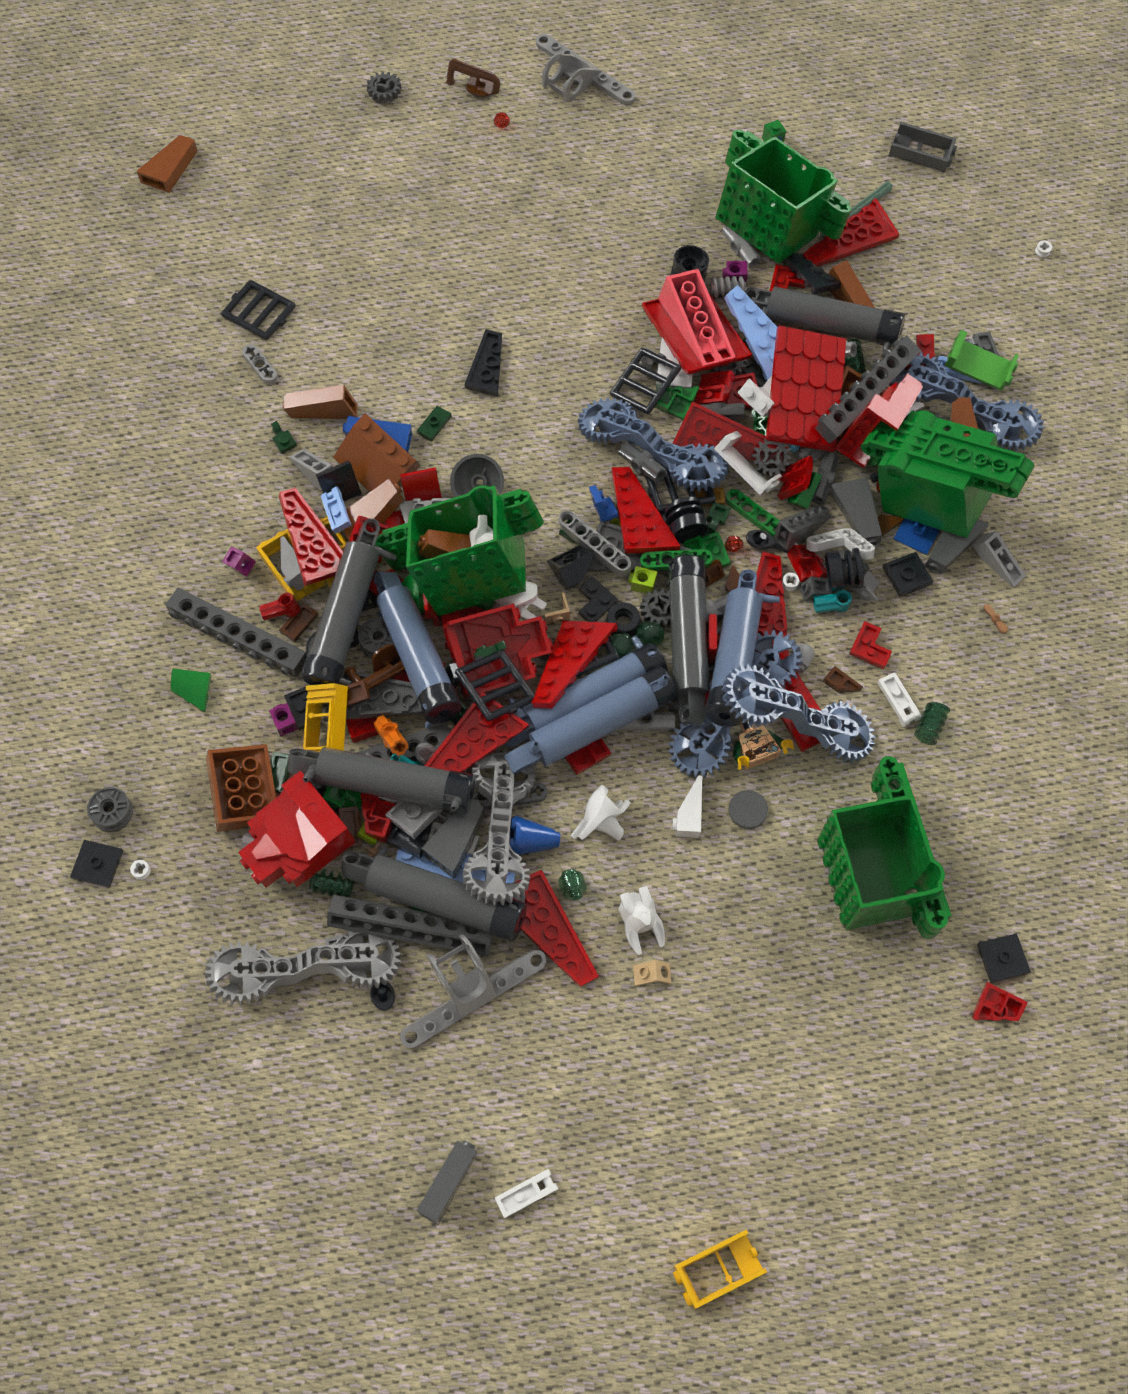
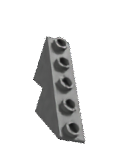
[774,505,832,551]

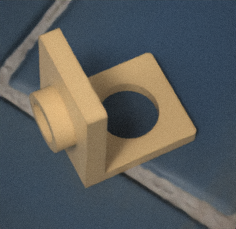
[544,592,570,624]
[633,960,672,986]

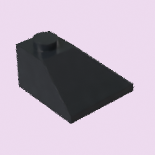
[547,545,593,588]

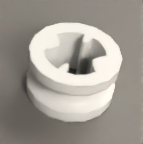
[1035,241,1052,257]
[782,573,799,591]
[130,860,151,880]

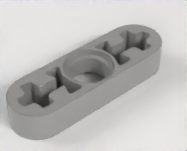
[242,344,278,385]

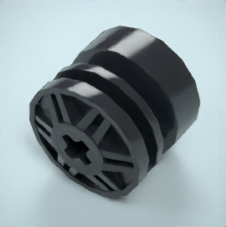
[670,245,709,283]
[664,497,709,544]
[825,548,865,591]

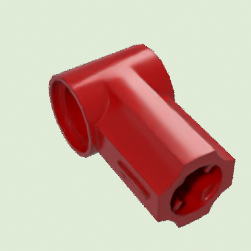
[259,592,301,621]

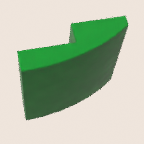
[683,531,732,568]

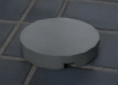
[728,790,768,829]

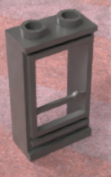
[888,122,957,173]

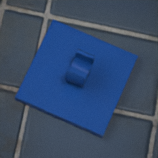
[893,518,940,555]

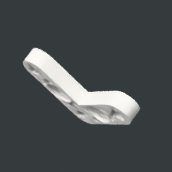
[806,528,875,560]

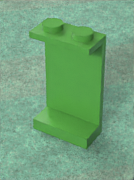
[944,330,1019,391]

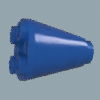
[509,816,560,855]

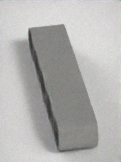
[559,511,631,577]

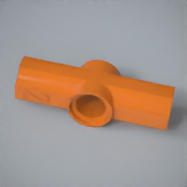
[374,715,408,756]

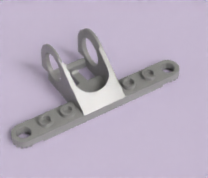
[536,34,635,105]
[400,934,546,1048]

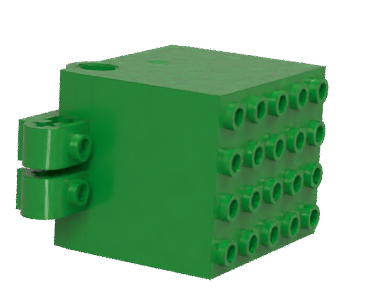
[715,130,851,264]
[861,410,1035,538]
[375,485,544,616]
[817,756,952,939]

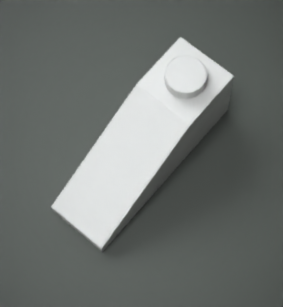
[672,776,702,838]

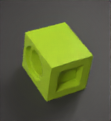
[628,566,657,594]

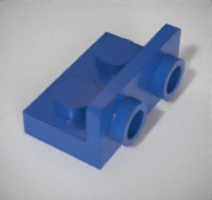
[589,485,618,522]

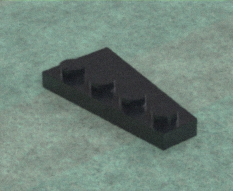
[784,253,841,294]
[464,329,502,397]
[386,819,435,859]

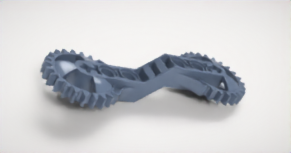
[889,352,1044,452]
[578,397,729,492]
[668,630,803,778]
[722,664,876,762]

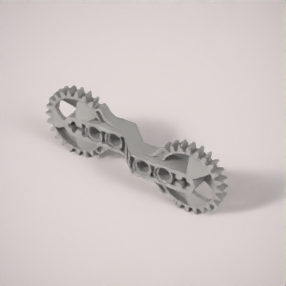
[462,749,536,905]
[205,930,401,1006]

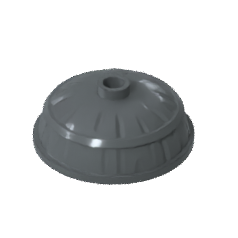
[450,454,504,497]

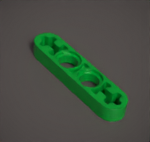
[726,489,780,538]
[640,549,713,571]

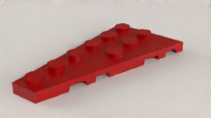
[802,198,899,267]
[672,401,789,462]
[755,552,789,661]
[532,621,618,709]
[513,869,599,987]

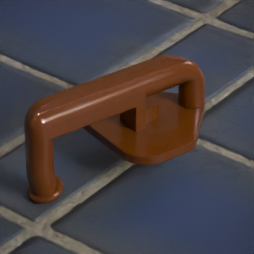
[446,59,500,97]
[344,644,405,690]

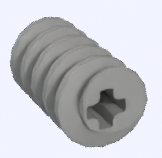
[710,276,746,299]

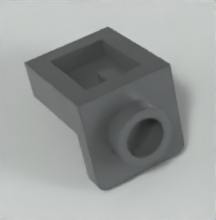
[801,576,832,601]

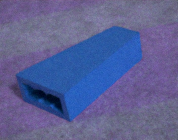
[343,416,412,452]

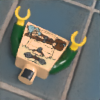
[733,721,794,770]

